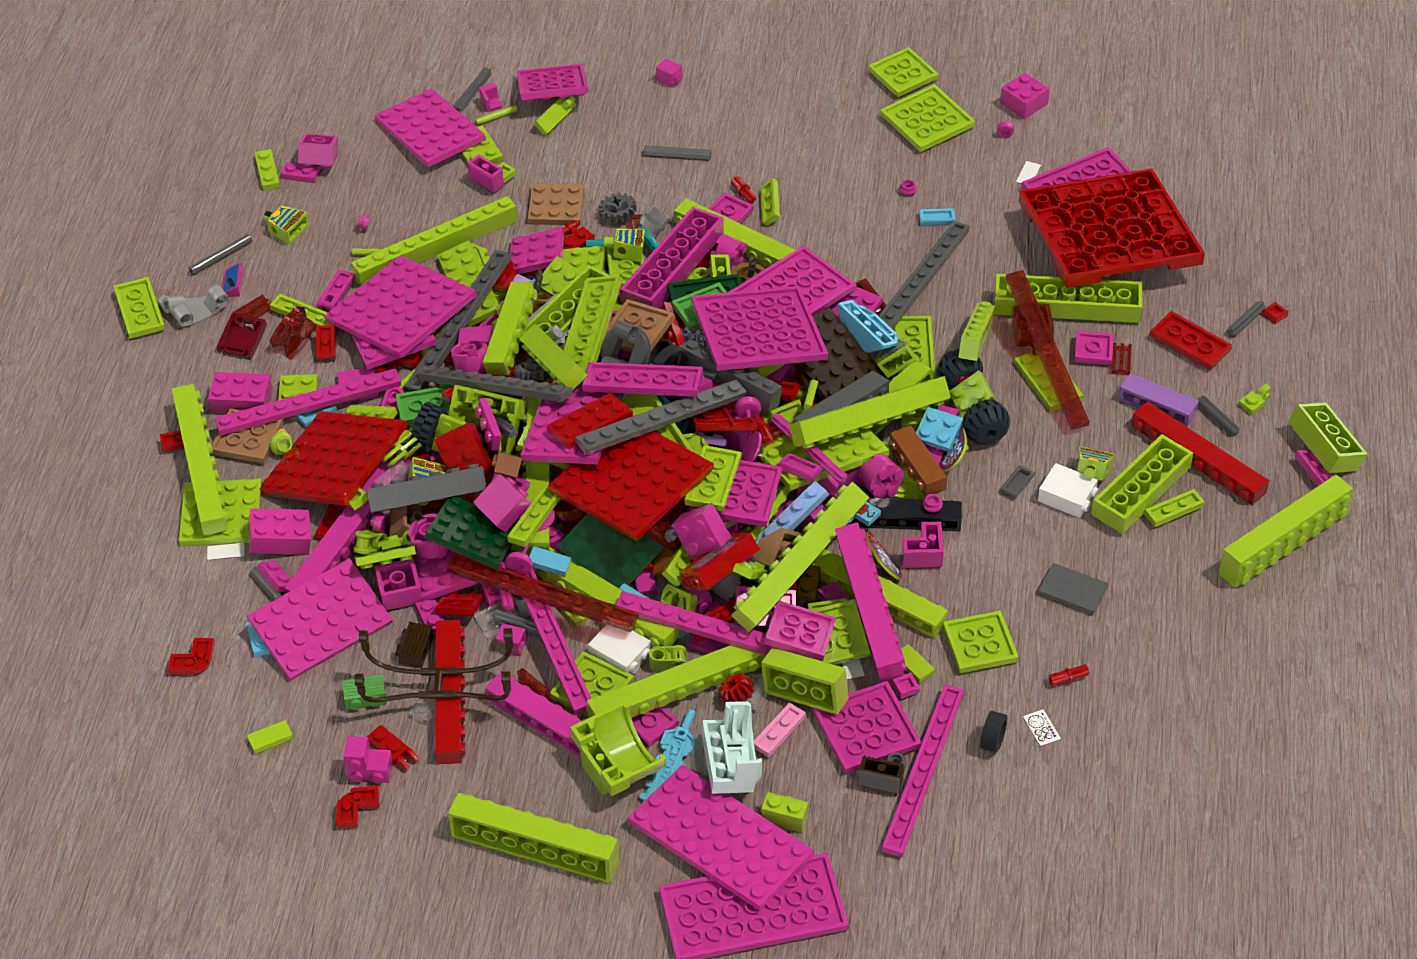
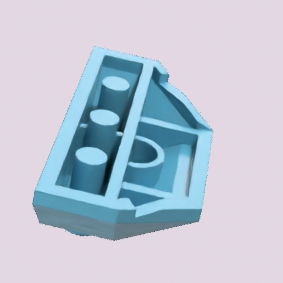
[837,300,898,353]

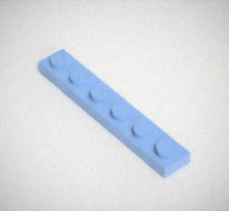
[745,481,829,562]

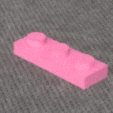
[754,703,806,758]

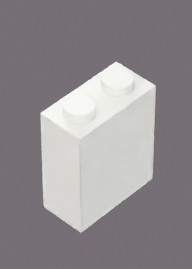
[1038,463,1099,518]
[588,619,651,674]

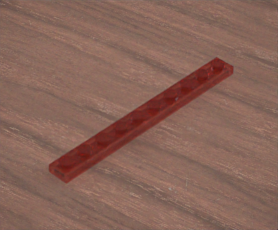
[1005,270,1090,430]
[446,553,639,632]

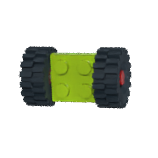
[409,402,501,461]

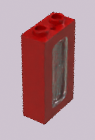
[679,533,760,590]

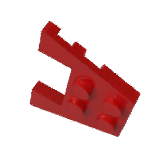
[690,400,757,432]

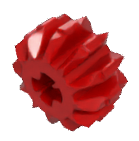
[719,673,755,703]

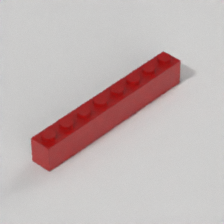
[1131,401,1269,505]
[435,620,466,765]

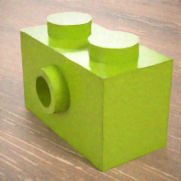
[761,792,808,833]

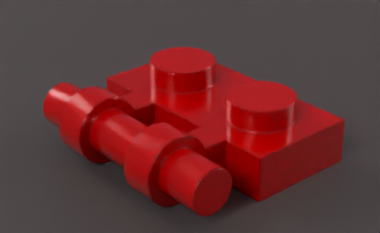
[563,220,595,249]
[435,591,485,616]

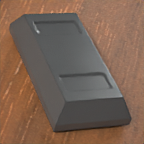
[1000,465,1036,499]

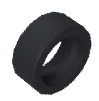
[980,711,1008,753]

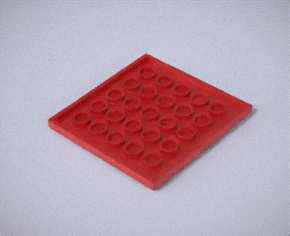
[259,411,408,506]
[548,431,714,541]

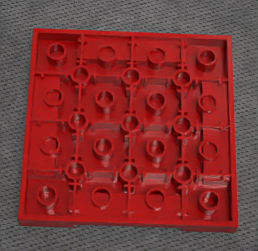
[1018,168,1205,288]

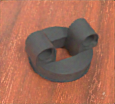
[601,320,651,365]

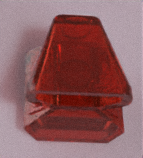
[269,306,317,360]

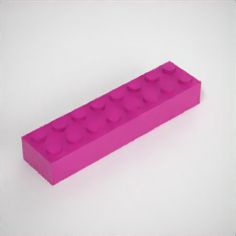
[620,207,724,309]
[835,522,907,683]

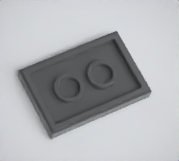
[1038,563,1109,615]

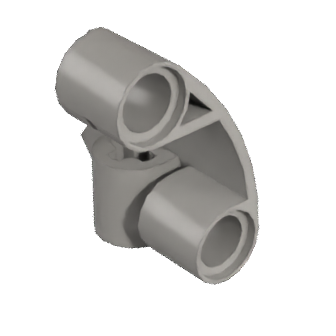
[158,285,229,327]

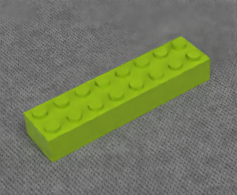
[994,274,1142,323]
[1219,475,1353,588]
[448,793,620,884]

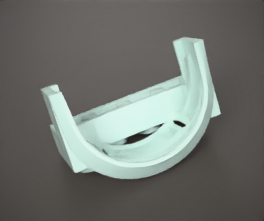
[701,702,762,794]

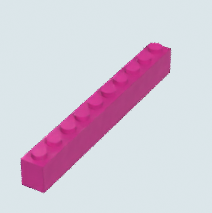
[284,449,411,593]

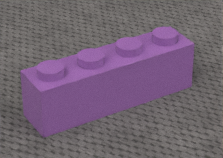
[1119,373,1199,427]

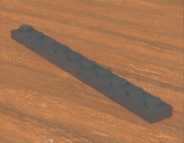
[879,221,970,329]
[404,250,512,392]
[418,365,573,402]
[575,379,747,455]

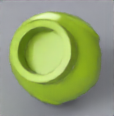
[270,429,293,455]

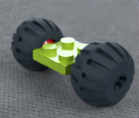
[937,349,1010,445]

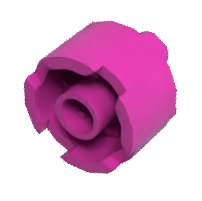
[709,234,748,271]
[451,339,488,374]
[858,454,904,498]
[408,514,449,559]

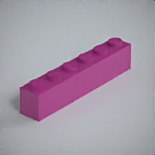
[485,672,581,758]

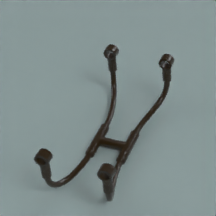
[354,628,513,703]

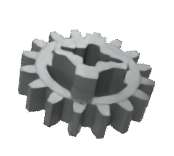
[598,193,637,224]
[514,358,551,383]

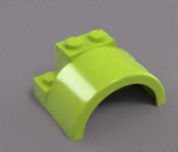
[448,385,527,454]
[570,701,666,796]

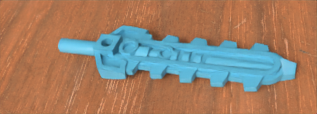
[639,709,697,802]

